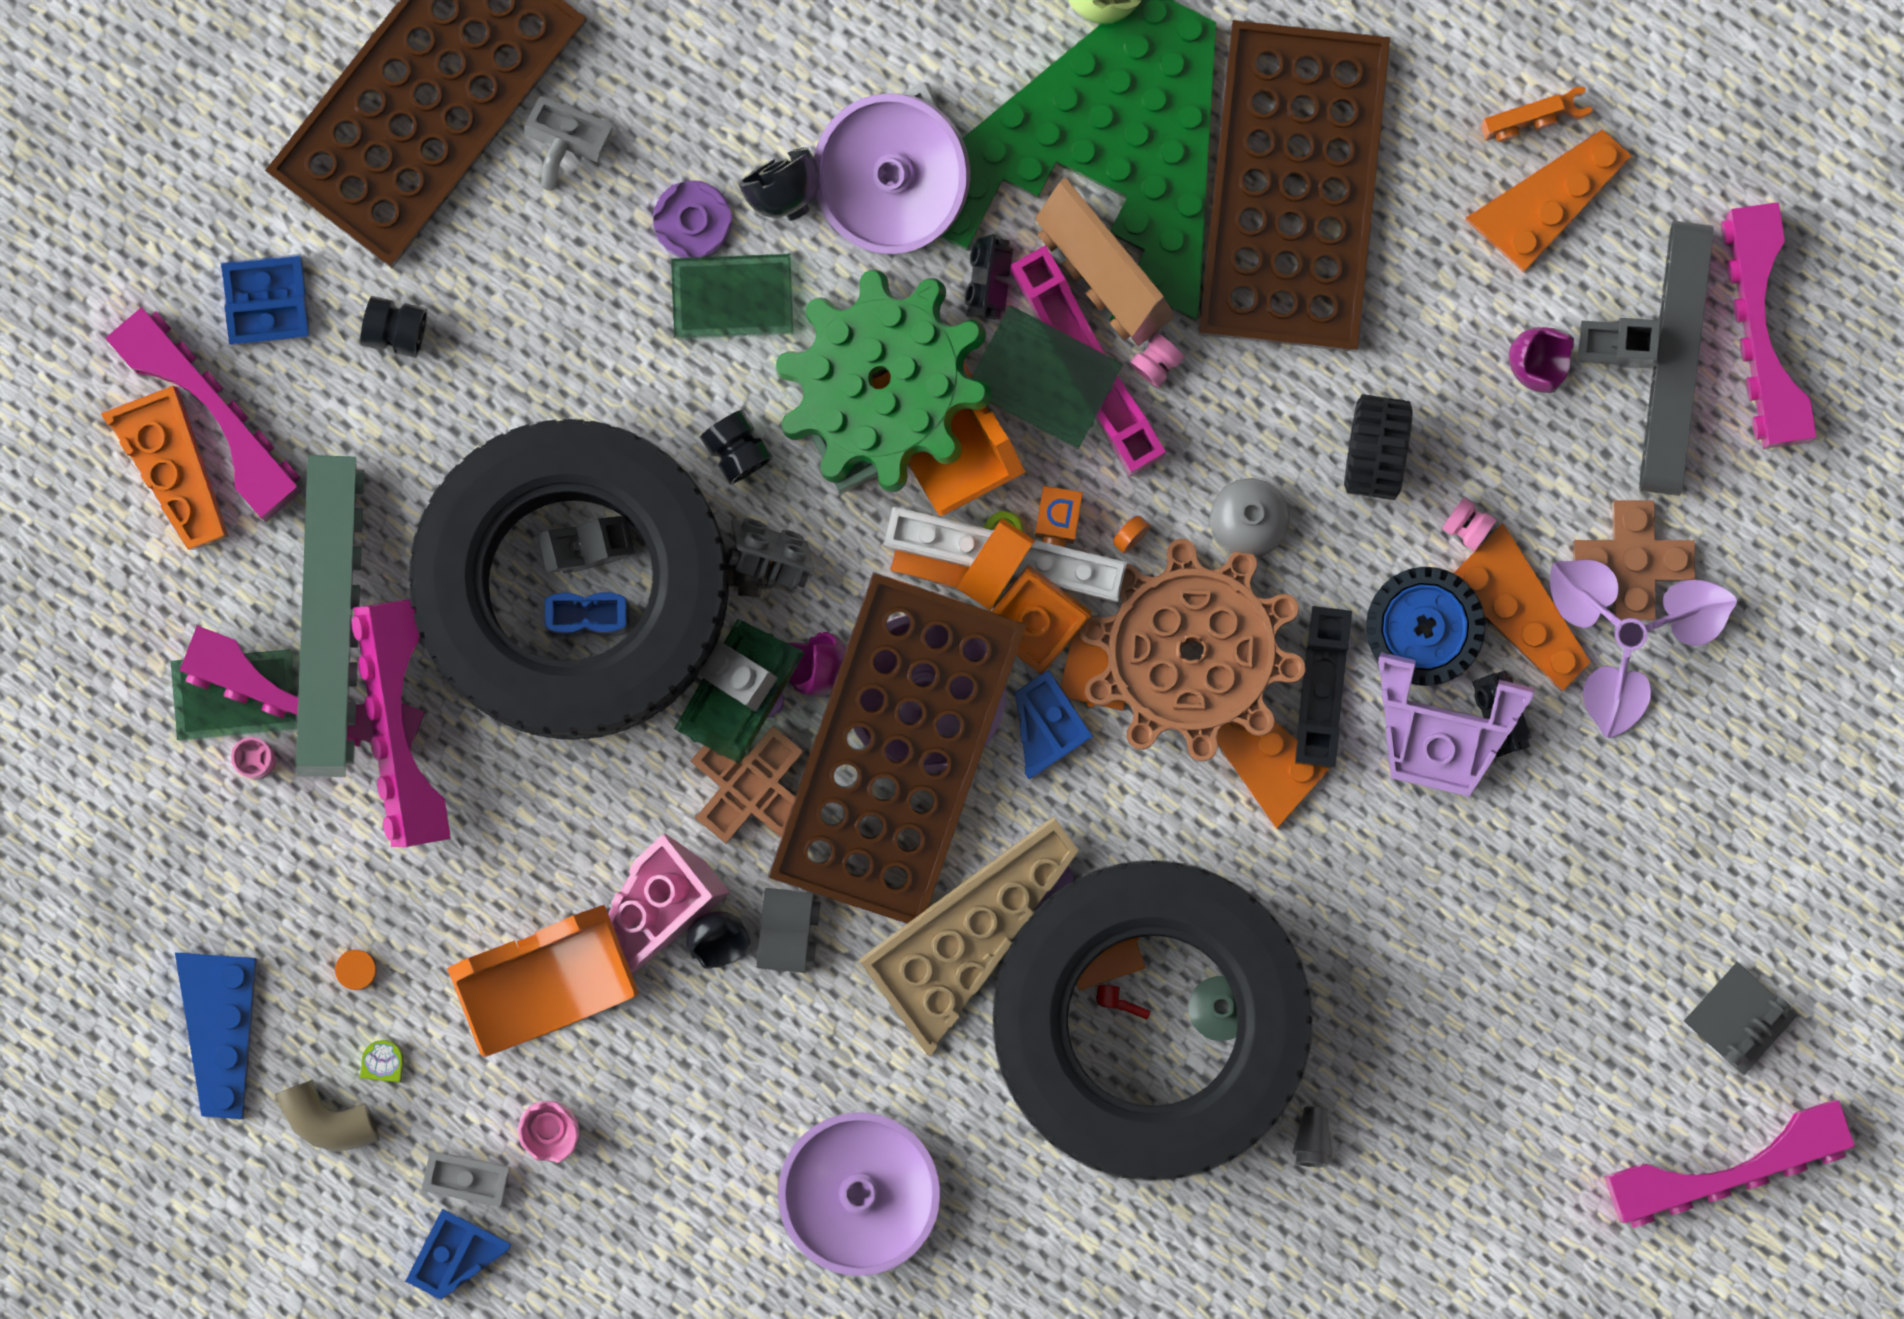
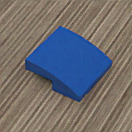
[221,254,309,345]

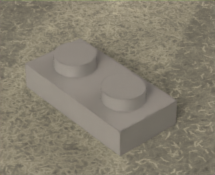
[698,641,778,712]
[421,1150,510,1207]

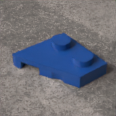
[1015,670,1094,779]
[405,1209,512,1300]

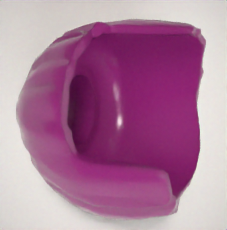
[1508,327,1574,393]
[780,632,846,697]

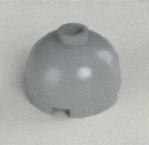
[1209,478,1290,557]

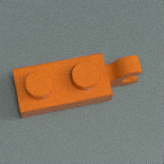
[1480,86,1593,143]

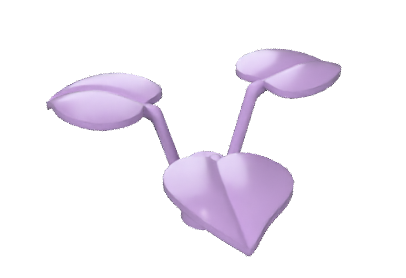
[1550,560,1737,738]

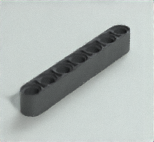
[1639,221,1714,496]

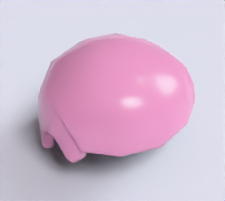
[518,1101,580,1163]

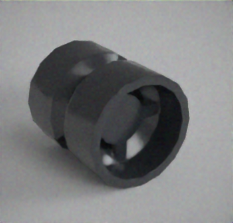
[360,296,427,358]
[700,410,773,485]

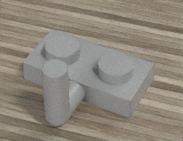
[524,96,613,191]

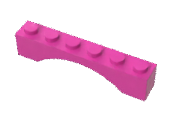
[1721,202,1817,449]
[1010,245,1166,478]
[105,307,302,522]
[352,599,451,847]
[180,625,425,751]
[1604,1100,1855,1228]

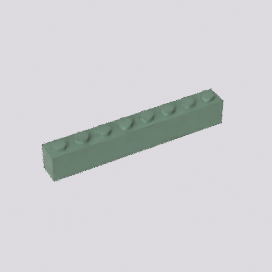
[296,455,364,777]

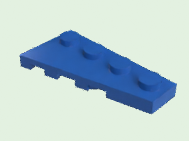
[175,952,257,1119]

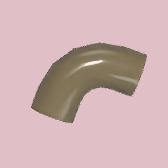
[275,1079,380,1152]

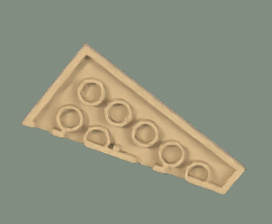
[858,817,1078,1058]

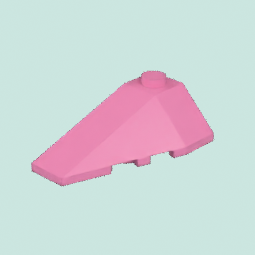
[608,834,731,974]

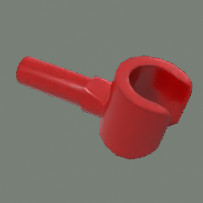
[1096,985,1151,1020]

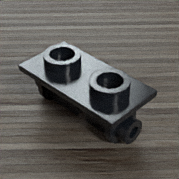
[965,234,1013,320]
[1472,670,1532,757]

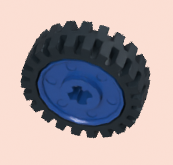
[1366,567,1486,686]

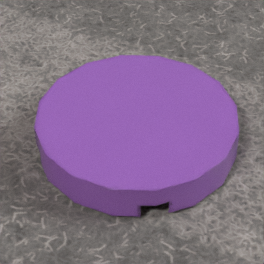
[653,180,732,260]

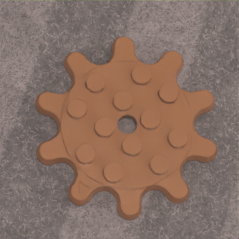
[1079,539,1305,762]

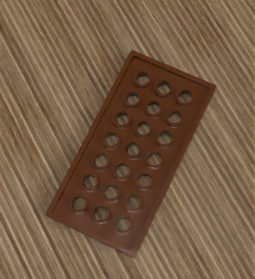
[265,0,587,269]
[1198,20,1390,352]
[768,572,1026,924]

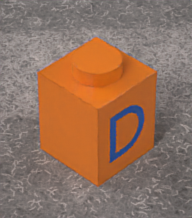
[1035,486,1083,547]

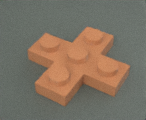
[1573,500,1695,621]
[690,726,804,844]

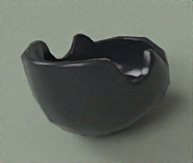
[686,911,751,969]

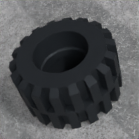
[1344,394,1413,500]

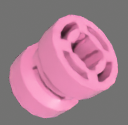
[1129,333,1185,389]
[1441,496,1497,552]
[231,737,276,780]

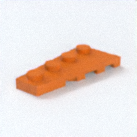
[1465,129,1632,273]
[100,386,229,550]
[1454,523,1591,692]
[1217,722,1329,829]

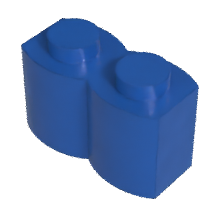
[545,592,629,637]

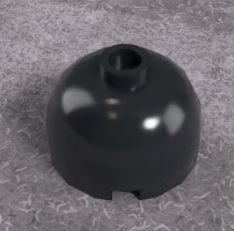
[739,147,820,221]

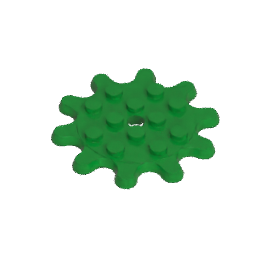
[776,269,992,492]

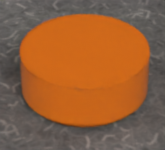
[1113,516,1151,554]
[335,950,377,990]

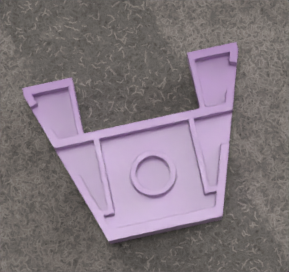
[1378,652,1535,797]

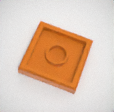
[990,564,1092,674]

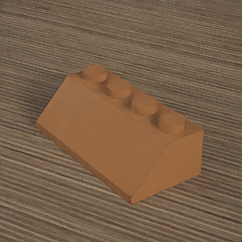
[1035,178,1176,346]

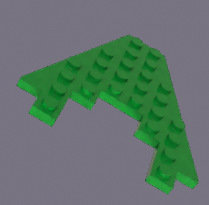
[940,0,1216,322]

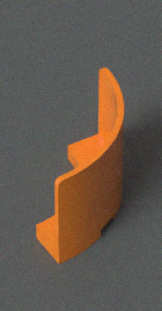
[873,360,1026,516]
[447,905,638,1057]

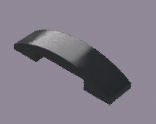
[1295,606,1352,768]

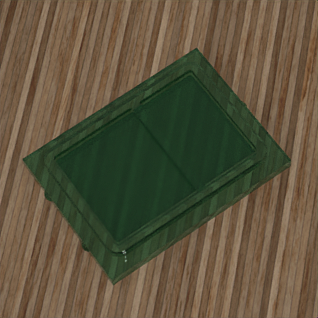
[971,305,1123,449]
[674,619,804,764]

